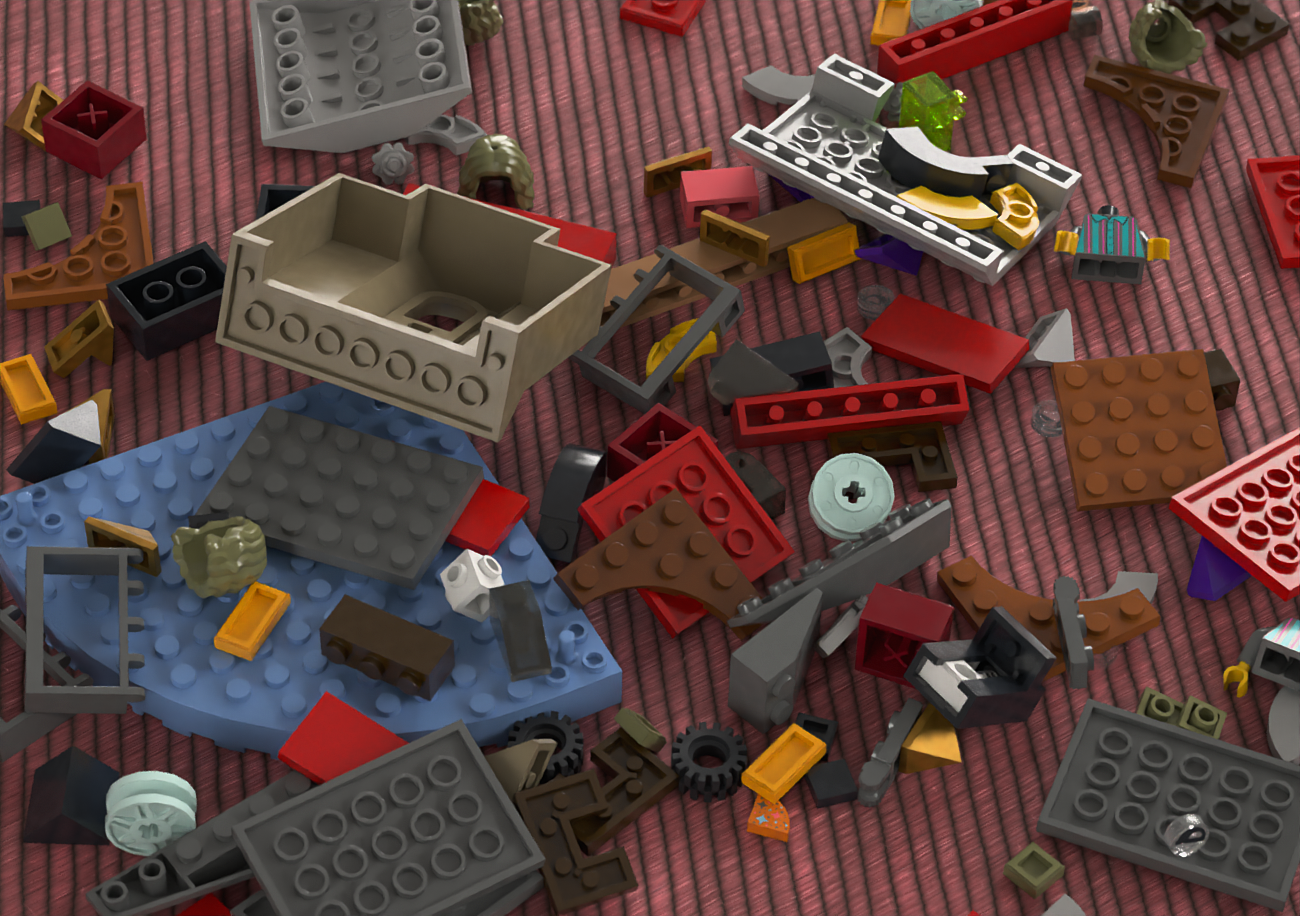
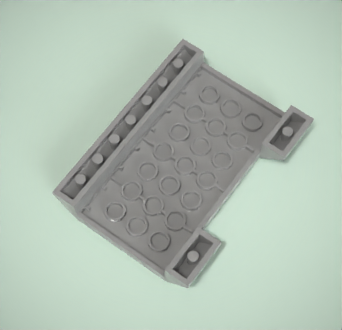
[729,54,1082,286]

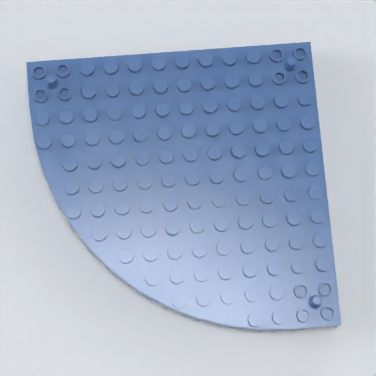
[0,382,622,760]

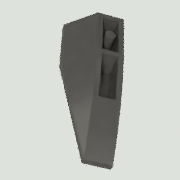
[727,498,951,628]
[85,770,319,916]

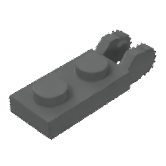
[1053,576,1094,689]
[857,698,923,808]

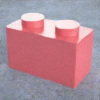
[680,166,760,228]

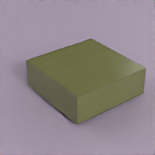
[21,202,72,250]
[613,708,667,753]
[1003,842,1065,899]

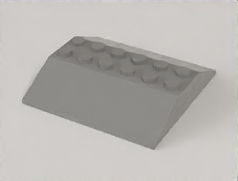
[249,0,472,153]

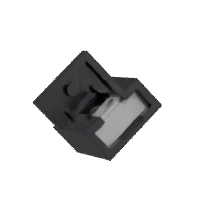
[903,606,1057,729]

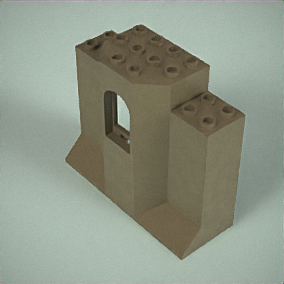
[215,173,612,443]

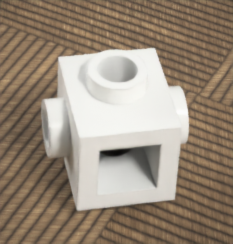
[440,549,509,622]

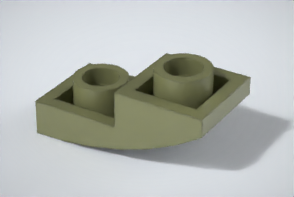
[1134,686,1227,739]

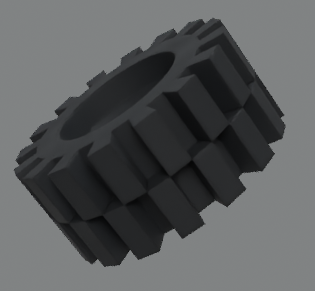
[508,711,583,785]
[671,722,747,802]

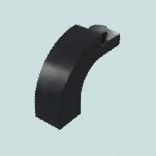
[878,127,1013,201]
[536,443,608,563]

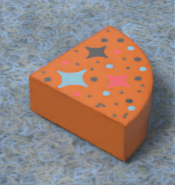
[747,794,790,842]

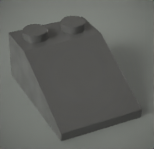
[728,588,823,734]

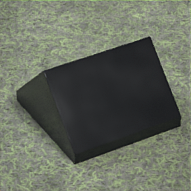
[6,399,101,484]
[23,745,120,846]

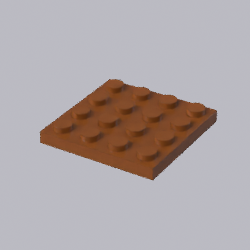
[1051,349,1227,512]

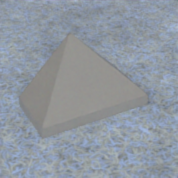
[1014,308,1075,368]

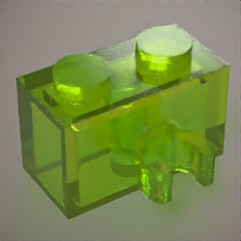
[899,71,968,151]

